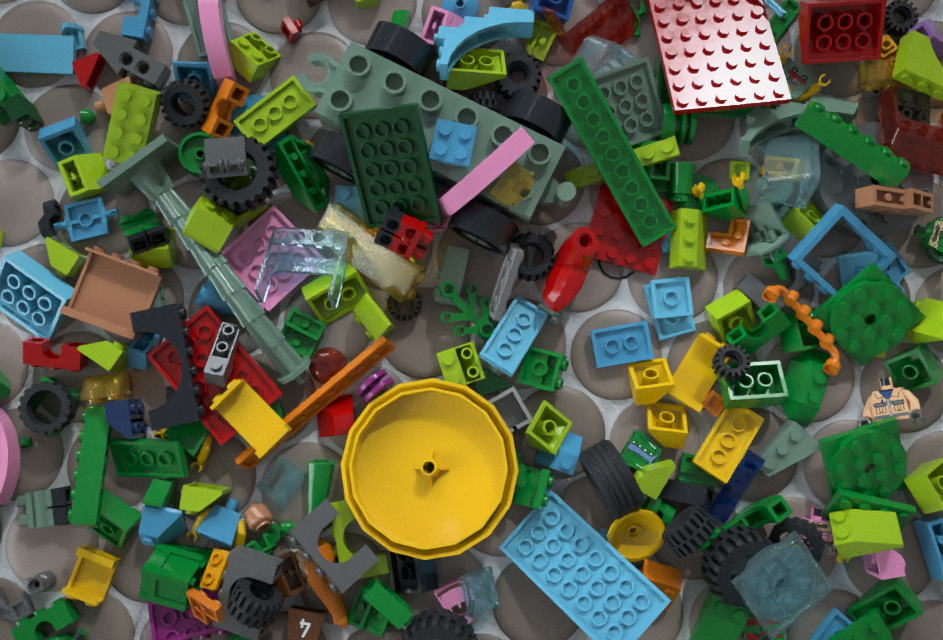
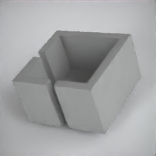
[488,386,532,433]

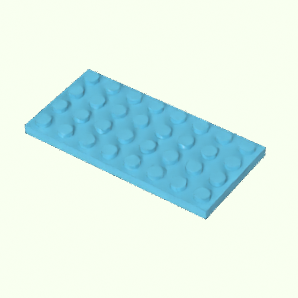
[499,490,671,640]

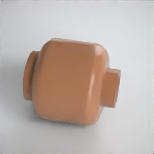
[244,503,273,533]

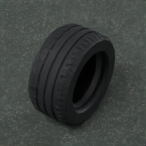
[578,440,645,519]

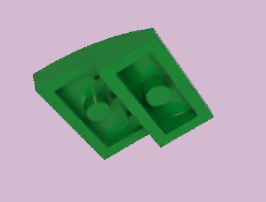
[281,307,327,359]
[347,584,390,638]

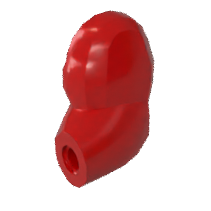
[542,227,598,312]

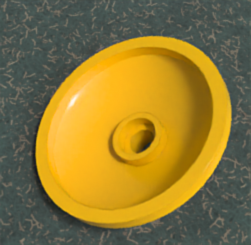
[607,509,665,562]

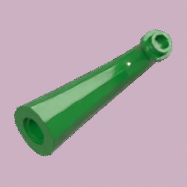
[281,459,335,536]

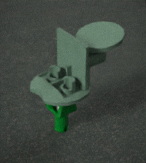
[745,182,793,281]

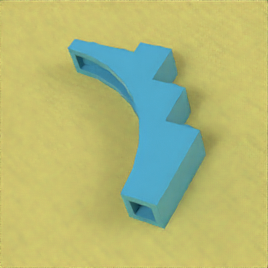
[434,7,535,80]

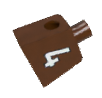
[288,604,329,640]

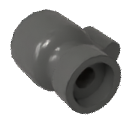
[22,571,57,594]

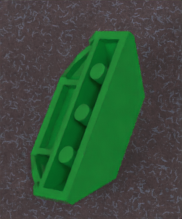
[275,135,330,213]
[781,349,830,427]

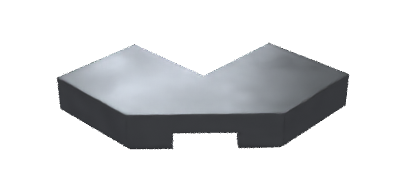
[0,587,36,622]

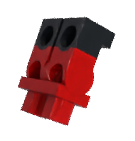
[373,204,434,260]

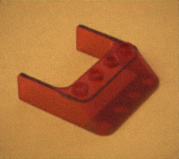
[541,0,639,70]
[878,85,943,176]

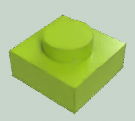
[729,161,750,182]

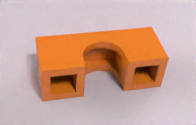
[201,78,250,138]

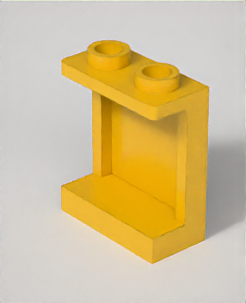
[61,545,122,607]

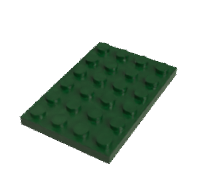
[338,103,443,229]

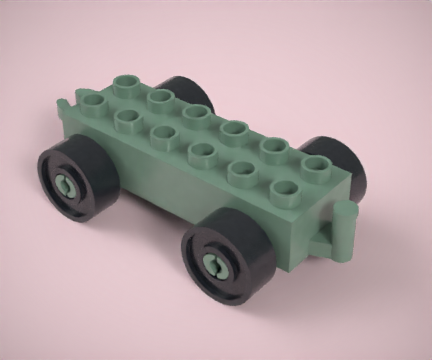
[297,21,576,255]

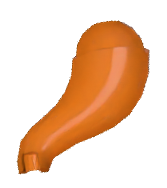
[304,537,347,630]

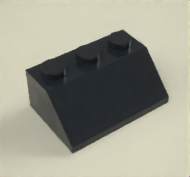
[390,551,439,594]

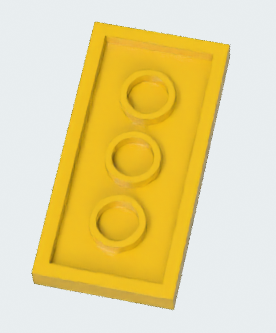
[691,408,765,485]

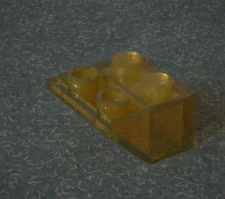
[80,371,133,404]

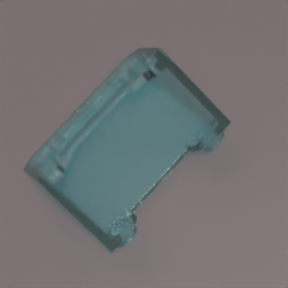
[756,133,820,209]

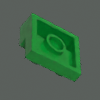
[517,346,569,393]

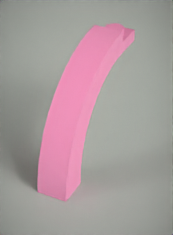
[198,0,238,89]
[438,127,535,217]
[0,407,20,505]

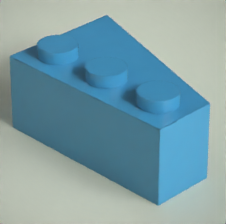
[913,516,943,581]

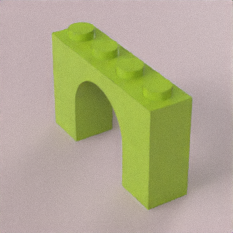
[330,499,391,579]

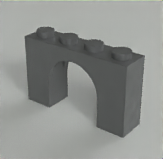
[733,231,823,311]
[287,499,379,595]
[212,545,284,640]

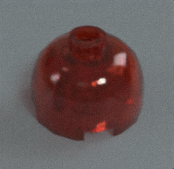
[309,347,348,384]

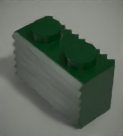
[2,94,44,132]

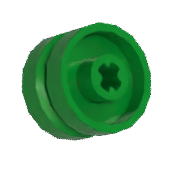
[178,132,214,178]

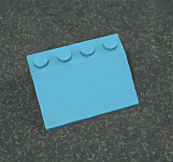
[0,250,74,341]

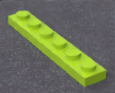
[564,136,681,190]

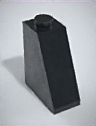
[658,478,714,507]

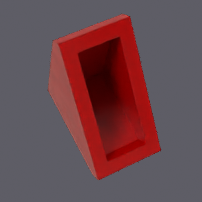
[71,52,106,94]

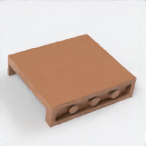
[60,246,165,341]

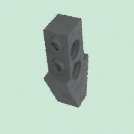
[93,30,172,91]

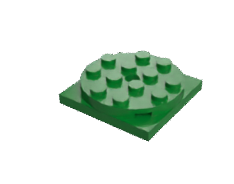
[810,262,926,367]
[818,416,908,500]

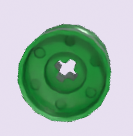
[656,103,697,145]

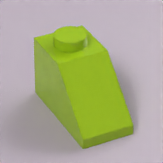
[45,236,87,278]
[634,459,676,500]

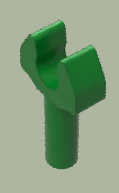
[627,1,646,37]

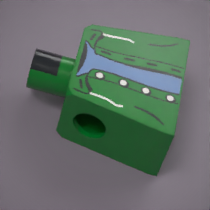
[620,429,663,470]

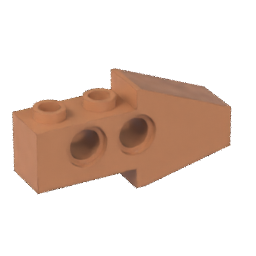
[855,185,933,216]

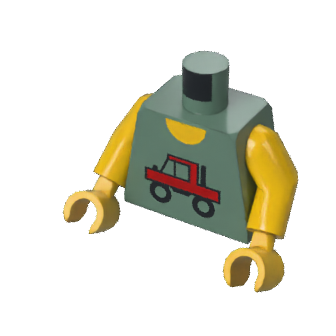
[775,45,831,107]

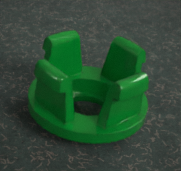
[246,532,276,555]

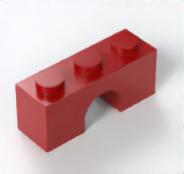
[23,337,89,372]

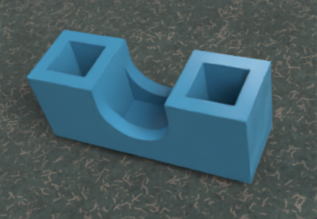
[121,0,160,44]

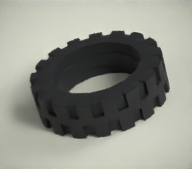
[18,381,76,434]
[768,517,825,570]

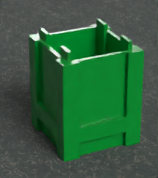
[139,543,206,612]

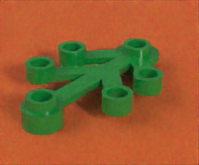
[439,282,494,339]

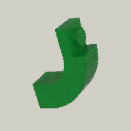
[721,495,793,532]

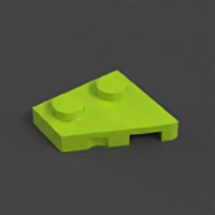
[526,18,560,64]

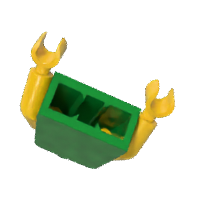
[153,421,213,473]

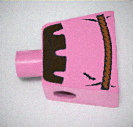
[434,573,476,624]

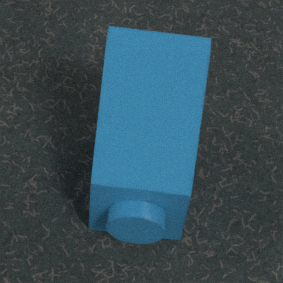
[127,333,162,371]

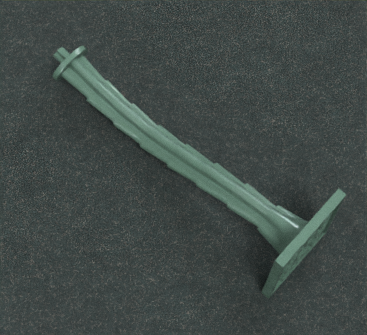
[96,134,311,385]

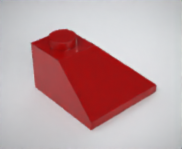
[317,394,356,438]

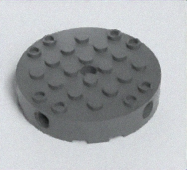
[811,122,934,239]

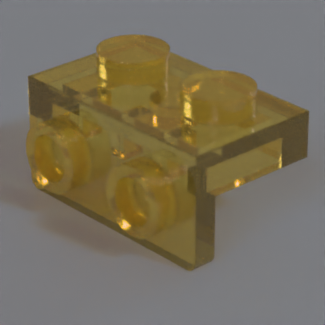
[489,161,535,209]

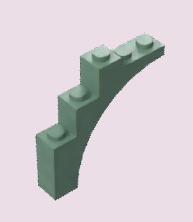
[739,95,859,157]

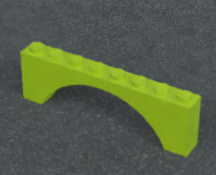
[892,30,943,101]

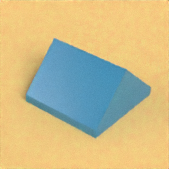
[172,61,217,99]

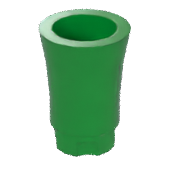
[670,162,696,204]

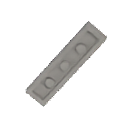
[489,243,524,321]

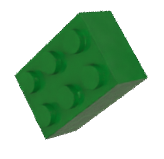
[717,360,789,409]

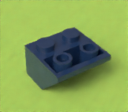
[104,399,147,439]

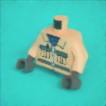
[859,377,925,426]

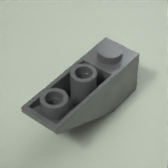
[203,322,242,387]

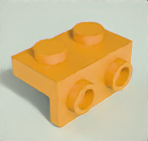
[199,548,229,594]

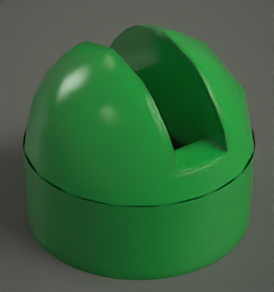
[80,109,95,124]

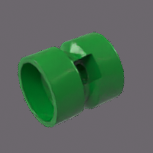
[641,496,676,528]

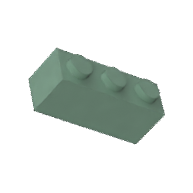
[432,245,470,308]

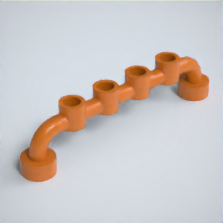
[762,285,841,376]

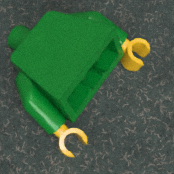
[691,172,750,221]

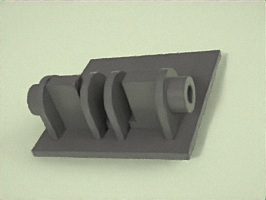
[203,136,248,179]

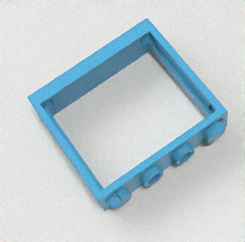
[787,203,897,296]

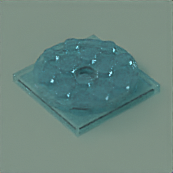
[731,531,834,640]

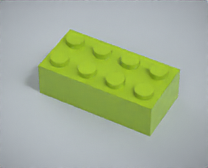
[102,82,162,163]

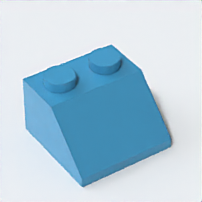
[38,116,93,171]

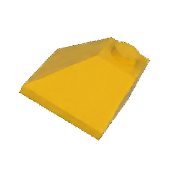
[628,358,675,406]
[646,402,688,449]

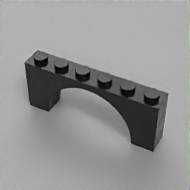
[130,303,206,431]

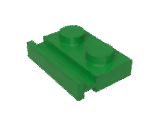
[677,452,717,488]

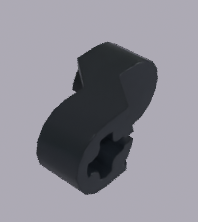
[38,199,62,238]

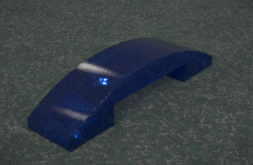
[708,449,766,523]

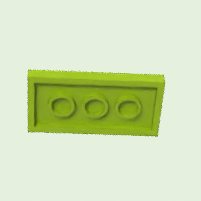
[233,75,318,146]

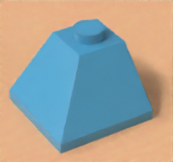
[534,432,583,475]
[138,504,188,547]

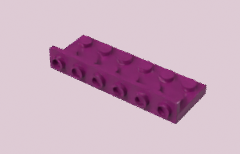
[147,585,230,640]

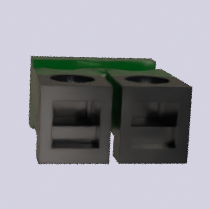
[119,208,170,256]

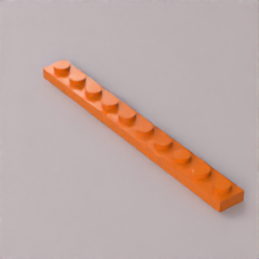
[235,335,396,471]

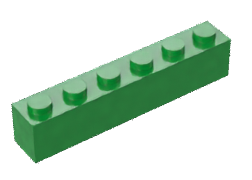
[794,100,911,188]
[68,406,112,528]

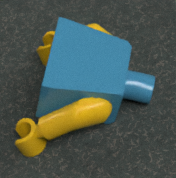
[186,498,246,549]

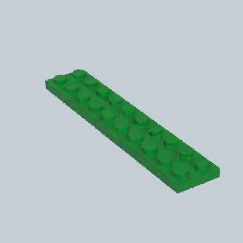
[547,56,677,247]

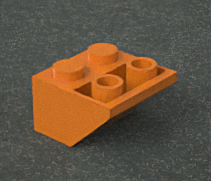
[638,559,682,611]

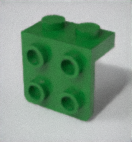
[511,466,554,511]

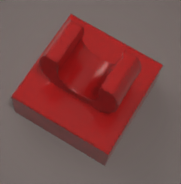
[280,16,303,44]

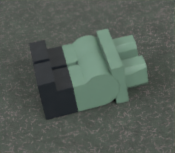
[16,485,73,529]

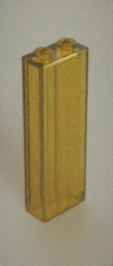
[313,202,428,303]

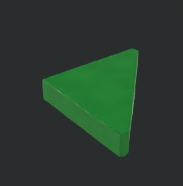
[474,368,512,396]

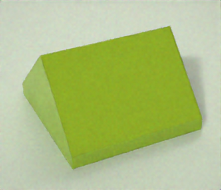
[525,400,572,455]

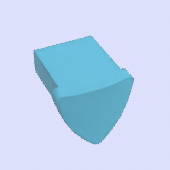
[60,22,87,53]

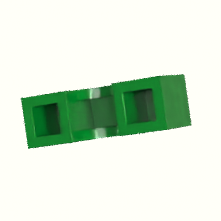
[725,303,792,355]
[10,597,81,640]

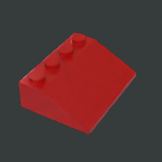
[799,0,887,64]

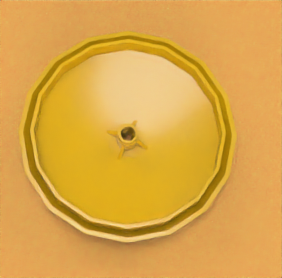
[341,378,519,560]

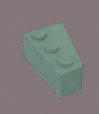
[748,420,820,477]

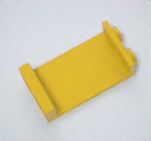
[667,332,729,413]
[210,379,292,459]

